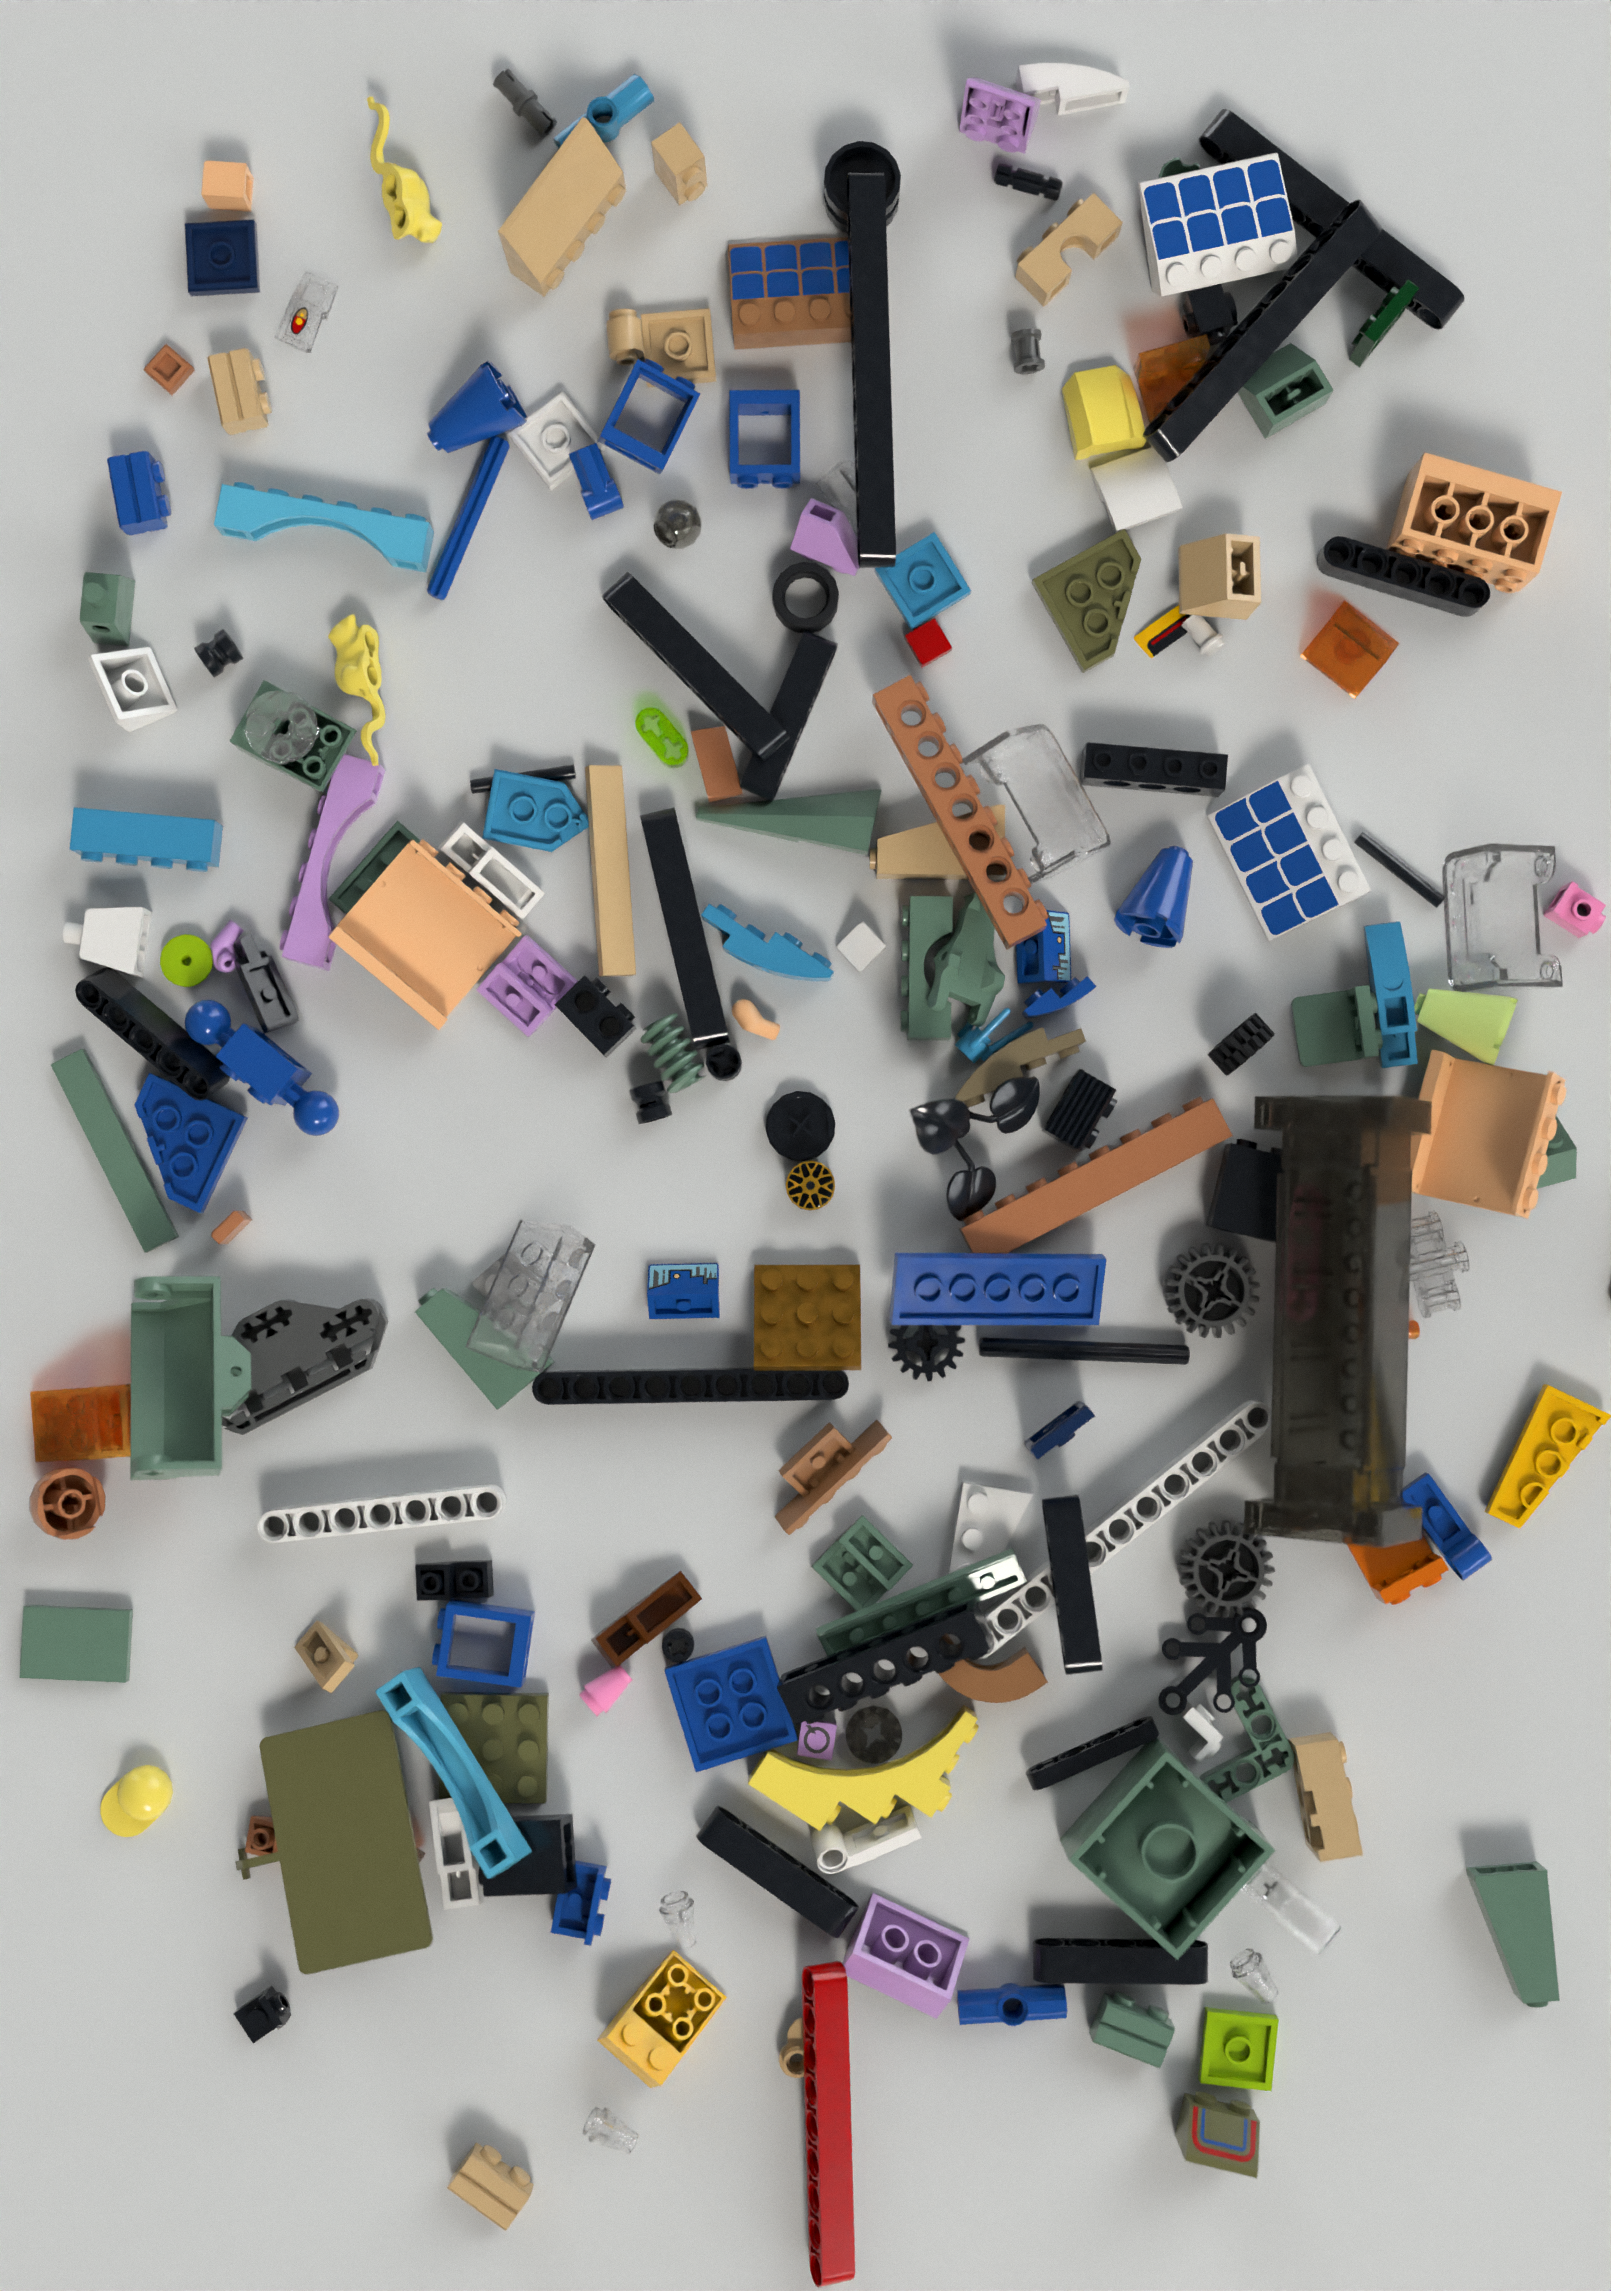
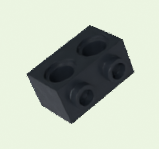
[554,975,636,1058]

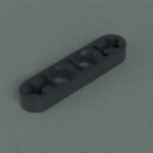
[1025,1716,1159,1790]

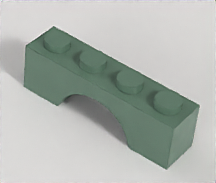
[901,896,953,1041]

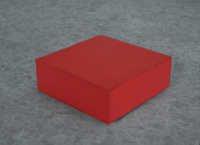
[904,618,952,668]

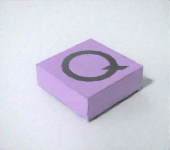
[797,1720,837,1760]

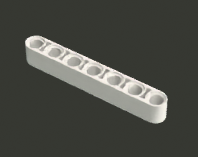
[257,1484,506,1543]

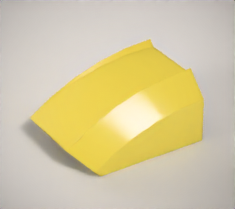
[1062,365,1146,460]

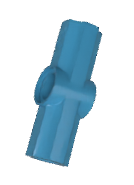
[553,74,654,149]

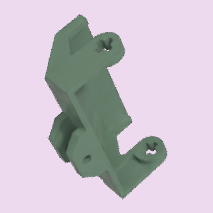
[130,1276,251,1480]

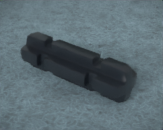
[994,163,1063,201]

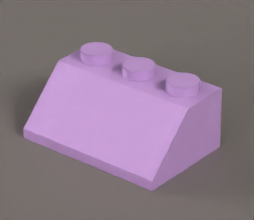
[842,1893,969,2019]

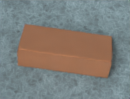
[691,726,743,803]

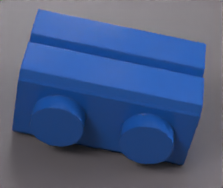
[107,451,171,536]

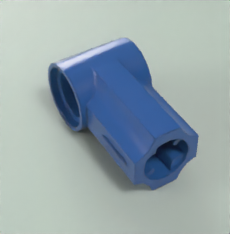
[569,443,624,520]

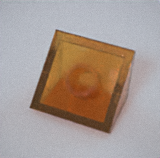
[1300,600,1399,699]

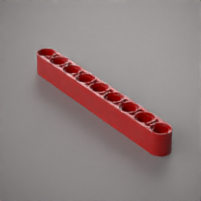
[802,1961,855,2288]

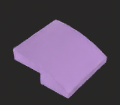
[477,935,578,1037]

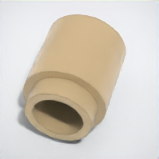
[606,309,644,366]

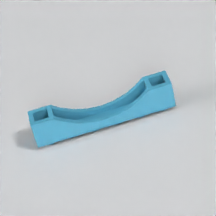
[214,482,434,573]
[375,1667,532,1879]

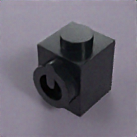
[1182,284,1238,346]

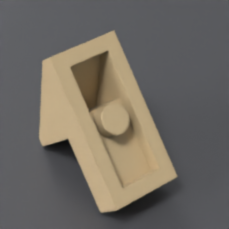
[294,1620,358,1693]

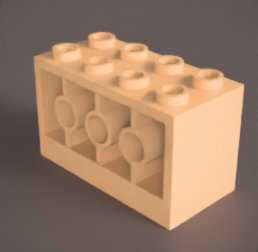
[1386,452,1562,593]

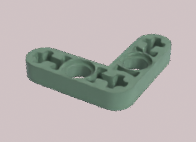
[1199,1675,1295,1803]

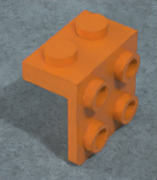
[1344,1504,1449,1605]

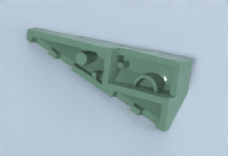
[696,789,882,855]

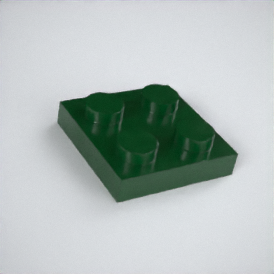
[1349,280,1419,368]

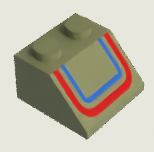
[1175,2091,1260,2178]

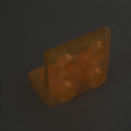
[1133,335,1218,424]

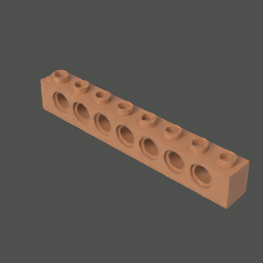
[872,675,1049,950]

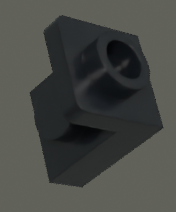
[233,1985,291,2043]

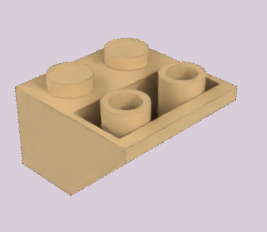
[1178,533,1261,620]

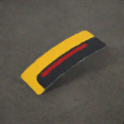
[1134,605,1191,659]

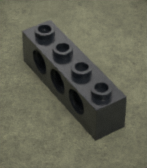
[1079,742,1228,797]

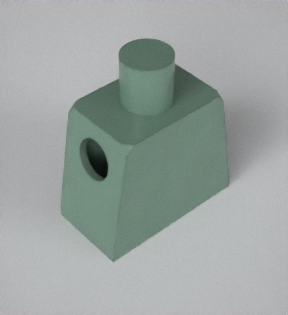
[79,572,135,646]

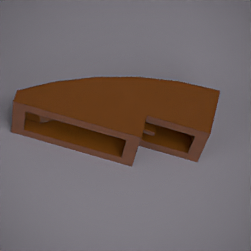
[591,1571,702,1668]

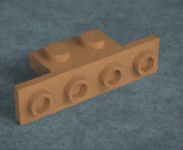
[774,1420,892,1535]

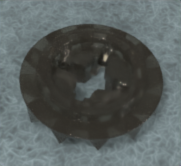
[845,1705,902,1764]

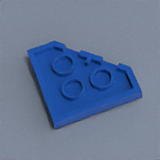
[134,1073,248,1213]

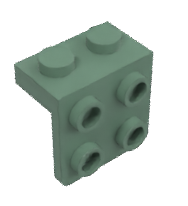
[1291,985,1383,1067]

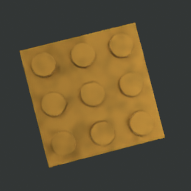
[754,1265,861,1371]

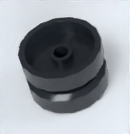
[824,141,901,234]

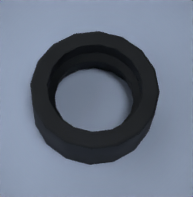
[772,562,839,633]

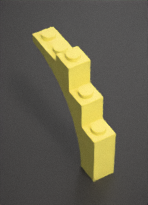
[748,1705,979,1831]

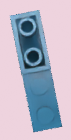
[701,904,834,981]
[1364,921,1418,1068]

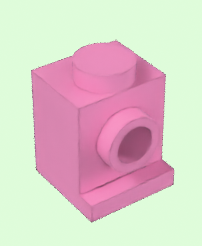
[1543,881,1606,938]

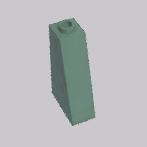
[415,1288,555,1410]
[1466,1861,1560,2008]

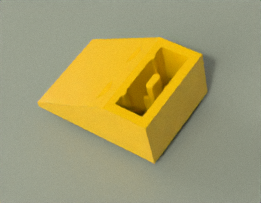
[597,1950,727,2088]

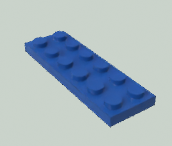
[889,1253,1106,1325]

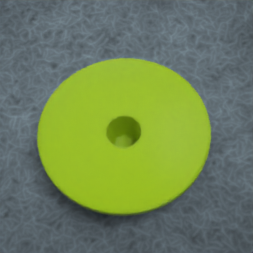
[160,934,213,987]

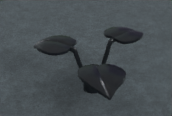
[910,1076,1040,1221]

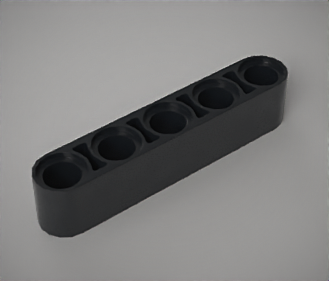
[1316,536,1490,617]
[740,630,838,801]
[75,967,230,1101]
[1042,1494,1103,1675]
[696,1806,859,1938]
[1033,1938,1208,1985]

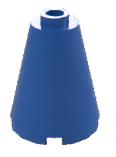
[427,360,527,453]
[1114,846,1193,948]

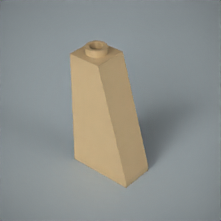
[870,805,1005,880]

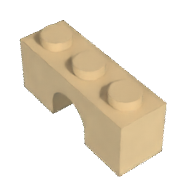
[1015,193,1123,307]

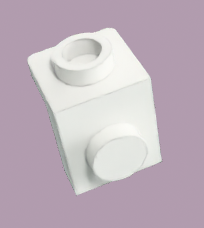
[1180,1701,1223,1763]

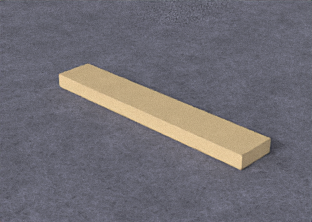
[585,765,636,977]

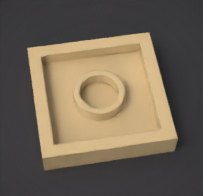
[641,308,716,388]

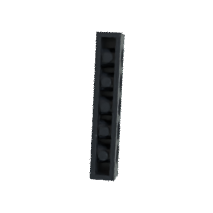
[777,1598,993,1725]

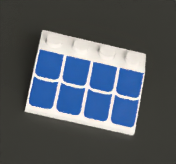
[1138,153,1298,297]
[1207,764,1371,942]

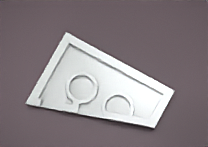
[948,1482,1033,1574]

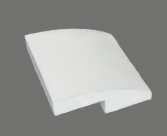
[1090,447,1183,533]

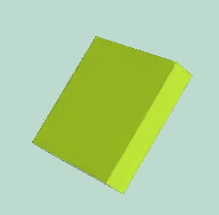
[1198,2007,1279,2091]

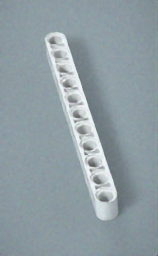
[981,1400,1275,1658]

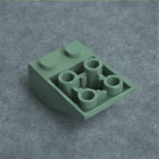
[229,680,357,793]

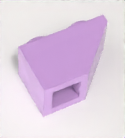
[790,498,859,576]

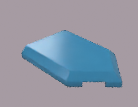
[482,769,589,852]

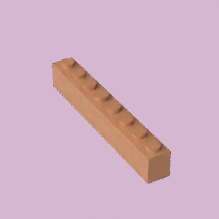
[959,1096,1233,1253]

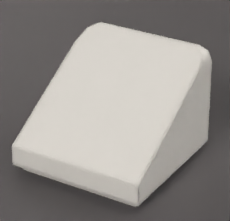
[836,921,886,972]

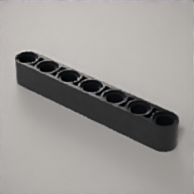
[602,572,790,762]
[640,808,730,1050]

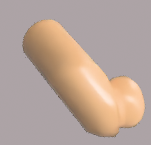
[732,999,780,1040]

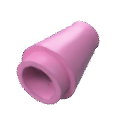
[579,1665,632,1716]

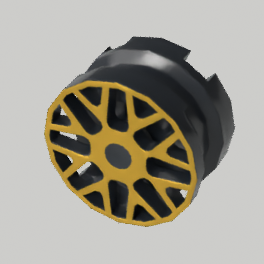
[786,1161,835,1211]

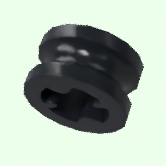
[662,1628,695,1663]

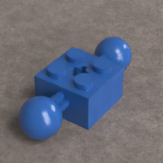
[185,1000,339,1136]

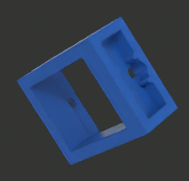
[597,359,700,475]
[729,390,800,489]
[432,1599,535,1688]

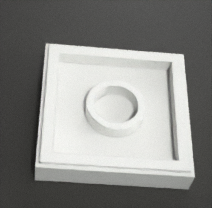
[508,391,606,491]

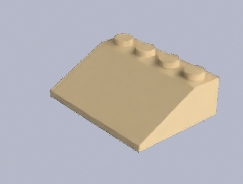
[498,117,626,297]

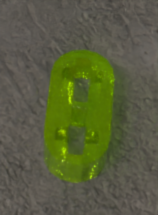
[635,707,689,768]

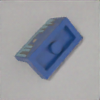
[1016,910,1071,984]
[647,1263,720,1319]

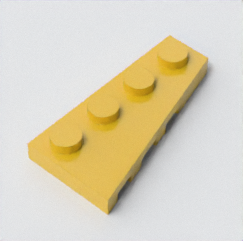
[1484,1384,1611,1529]

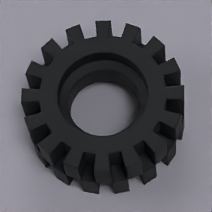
[1208,1013,1275,1076]

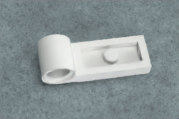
[811,1805,922,1874]

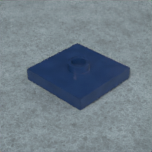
[185,219,260,297]
[1024,1401,1095,1460]

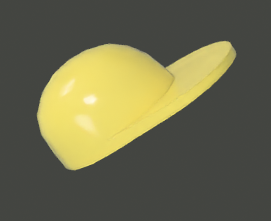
[100,1765,173,1837]

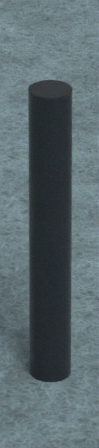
[470,765,576,794]
[1354,832,1445,908]

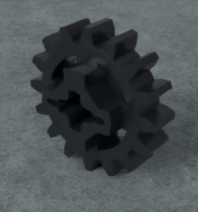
[888,1325,965,1382]

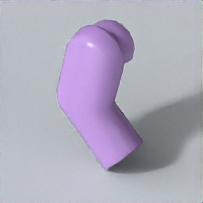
[211,920,244,973]

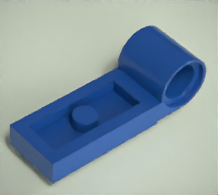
[1397,1472,1493,1581]

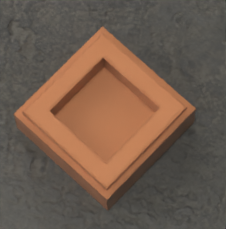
[143,344,195,396]
[211,1211,252,1244]

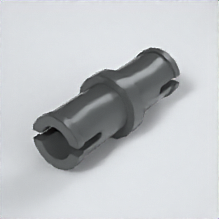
[493,68,557,138]

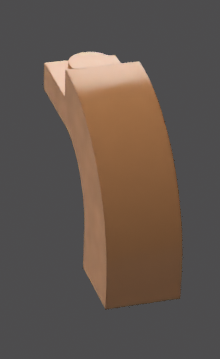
[939,1634,1048,1703]

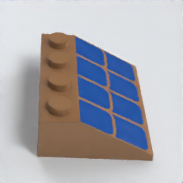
[728,237,851,350]

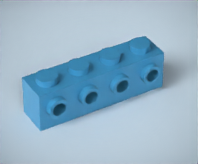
[69,807,223,872]

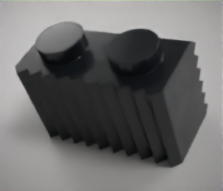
[1042,1069,1118,1152]

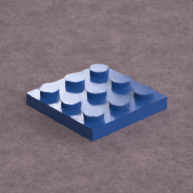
[664,1636,798,1773]

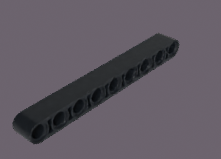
[1199,109,1465,330]
[1143,199,1382,462]
[532,1367,849,1405]

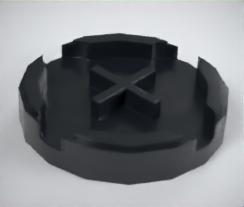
[766,1091,836,1161]

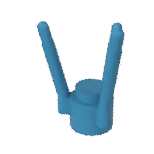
[955,1008,1034,1064]

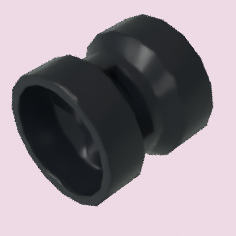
[194,629,244,678]
[706,1044,742,1081]
[629,1081,673,1124]

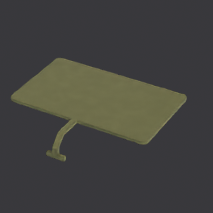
[235,1710,433,1974]

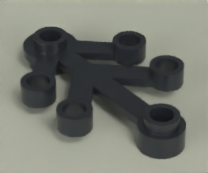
[1158,1607,1267,1715]

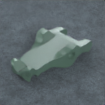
[927,892,1005,1027]

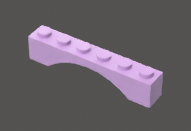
[280,754,385,971]

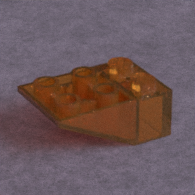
[30,1383,131,1462]

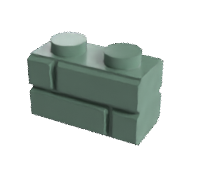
[1089,1992,1175,2069]

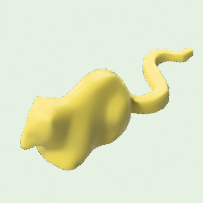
[367,96,442,243]
[328,614,386,766]

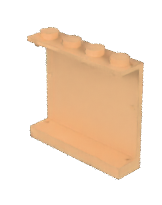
[328,839,522,1030]
[1395,1050,1566,1219]

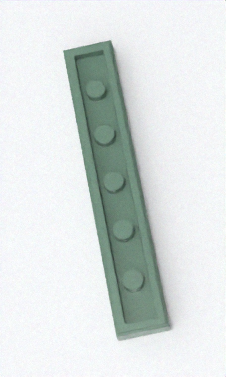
[50,1049,179,1253]
[816,1548,1027,1656]

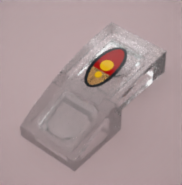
[275,271,339,353]

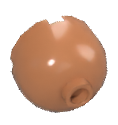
[29,1467,105,1540]

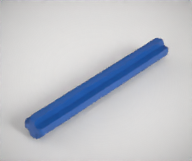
[427,436,510,600]

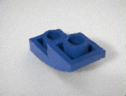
[1021,976,1096,1019]

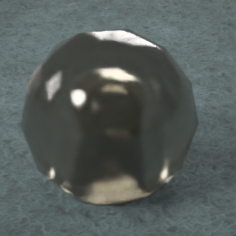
[653,499,702,549]

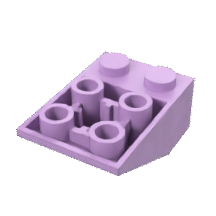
[959,77,1041,154]

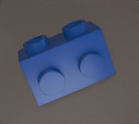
[550,1860,611,1946]

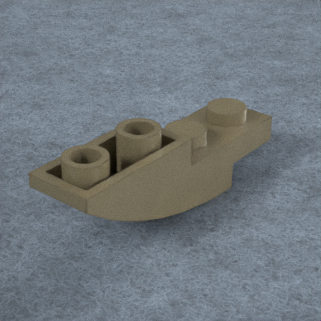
[953,1027,1086,1108]

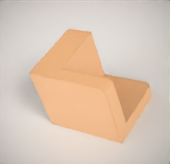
[201,160,254,212]

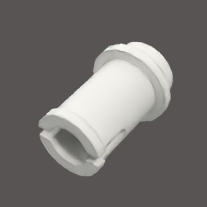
[1181,615,1225,657]

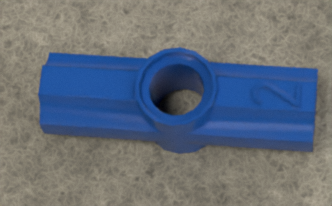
[957,1983,1067,2026]

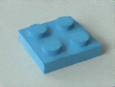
[875,532,971,631]

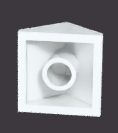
[88,647,178,733]

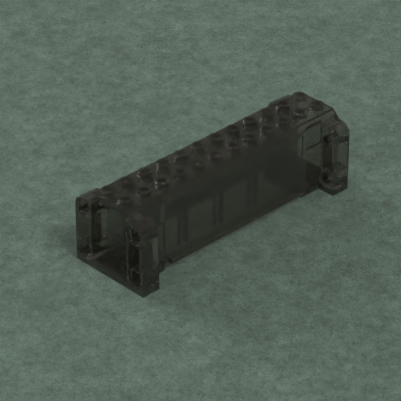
[1244,1095,1432,1548]

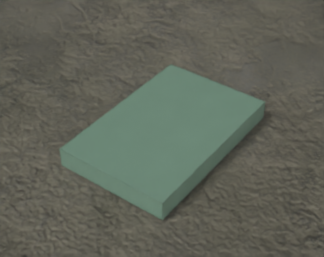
[20,1605,133,1683]

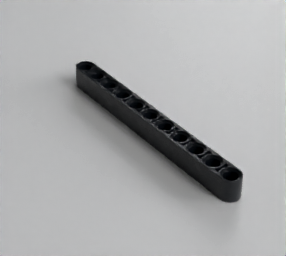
[846,172,896,568]

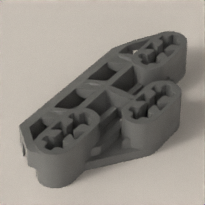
[222,1298,389,1435]

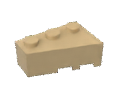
[1289,1732,1363,1862]

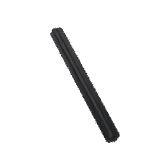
[978,1337,1190,1365]

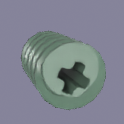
[640,1013,707,1093]

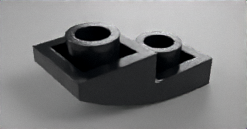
[415,1560,494,1601]

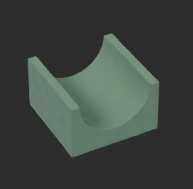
[1060,1737,1275,1960]

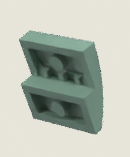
[811,1515,913,1612]

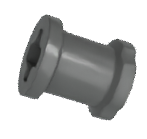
[1011,328,1045,374]

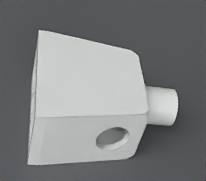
[63,907,152,978]

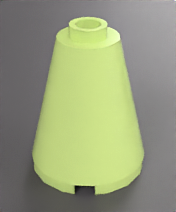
[1414,988,1518,1065]

